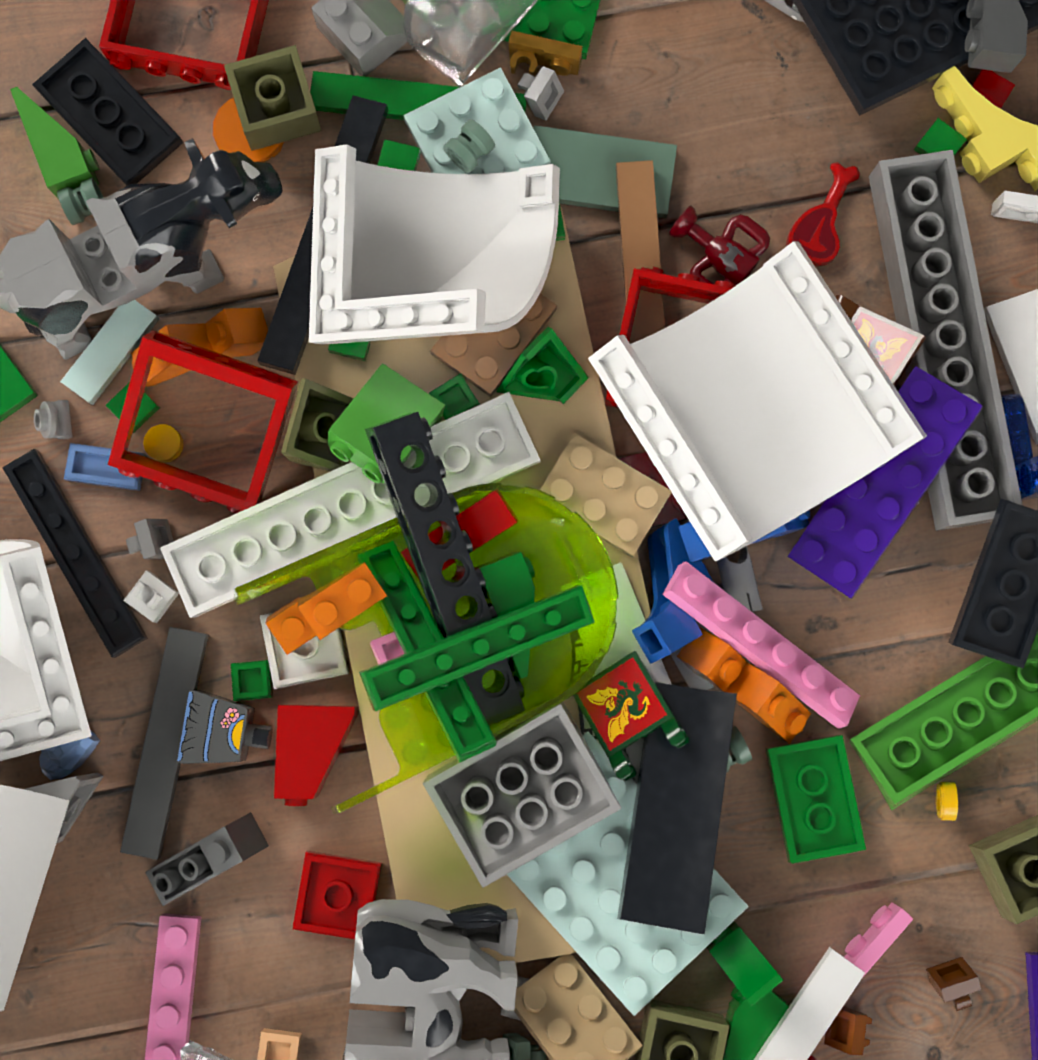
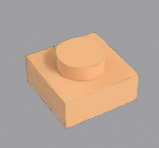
[257,1028,302,1060]

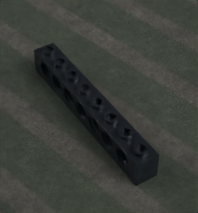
[365,412,525,726]

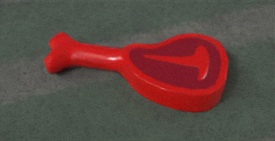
[786,162,860,266]

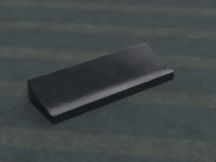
[617,682,737,934]

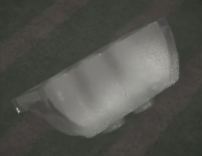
[403,0,538,88]

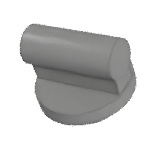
[34,400,73,439]

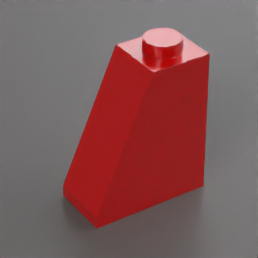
[274,705,359,806]

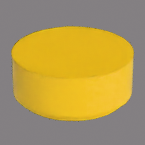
[143,424,183,463]
[936,782,958,821]

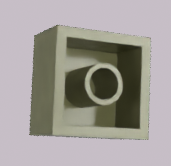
[224,45,321,151]
[968,815,1038,924]
[635,999,729,1060]

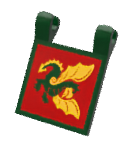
[571,651,690,781]

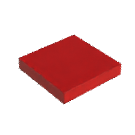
[292,851,382,939]

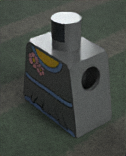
[177,690,273,764]

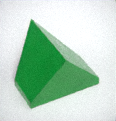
[496,326,589,404]

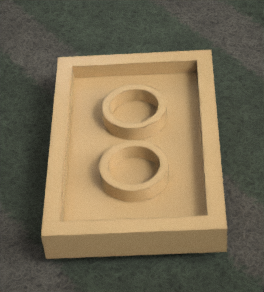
[535,433,672,557]
[514,954,643,1060]

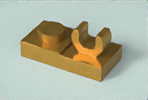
[509,31,583,77]

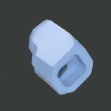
[39,730,100,780]

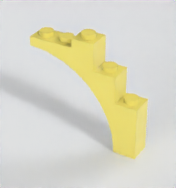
[932,66,1038,191]

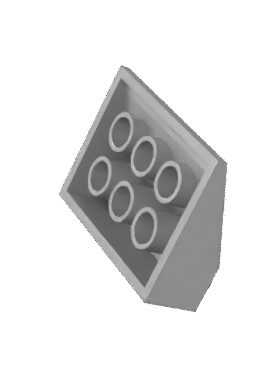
[423,698,621,888]

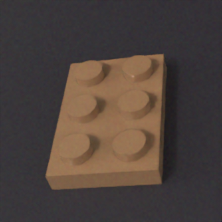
[430,293,557,397]

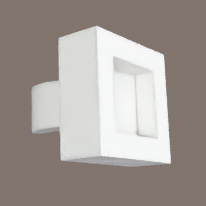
[123,570,179,623]

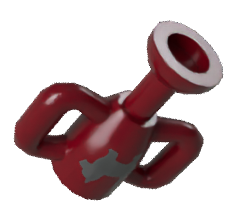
[669,205,771,285]

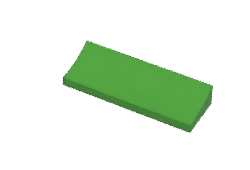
[849,631,1038,811]

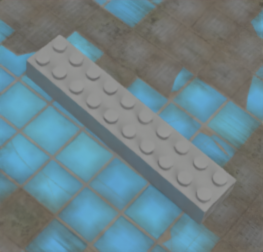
[869,150,1022,531]

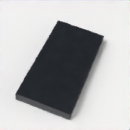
[32,38,184,186]
[948,499,1038,669]

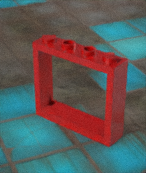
[99,0,269,91]
[605,266,736,408]
[107,330,299,514]

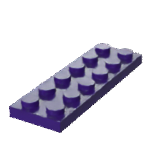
[787,366,983,599]

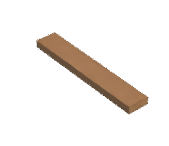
[615,160,665,344]

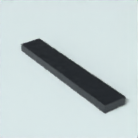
[2,449,148,658]

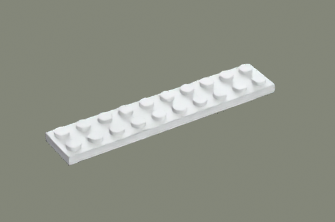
[160,392,540,618]

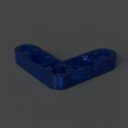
[1001,393,1038,500]

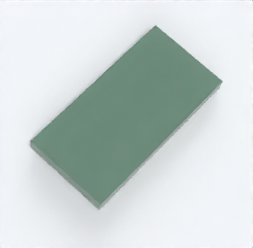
[534,125,677,218]

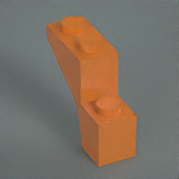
[131,308,268,387]
[265,562,387,655]
[676,626,812,744]

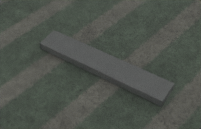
[120,627,209,860]

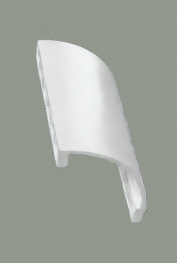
[588,241,927,562]

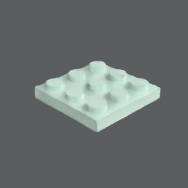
[403,67,551,174]

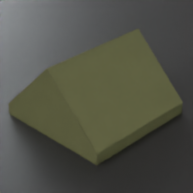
[281,378,354,472]

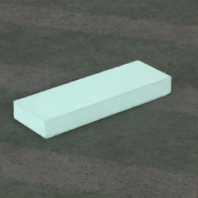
[60,300,160,405]

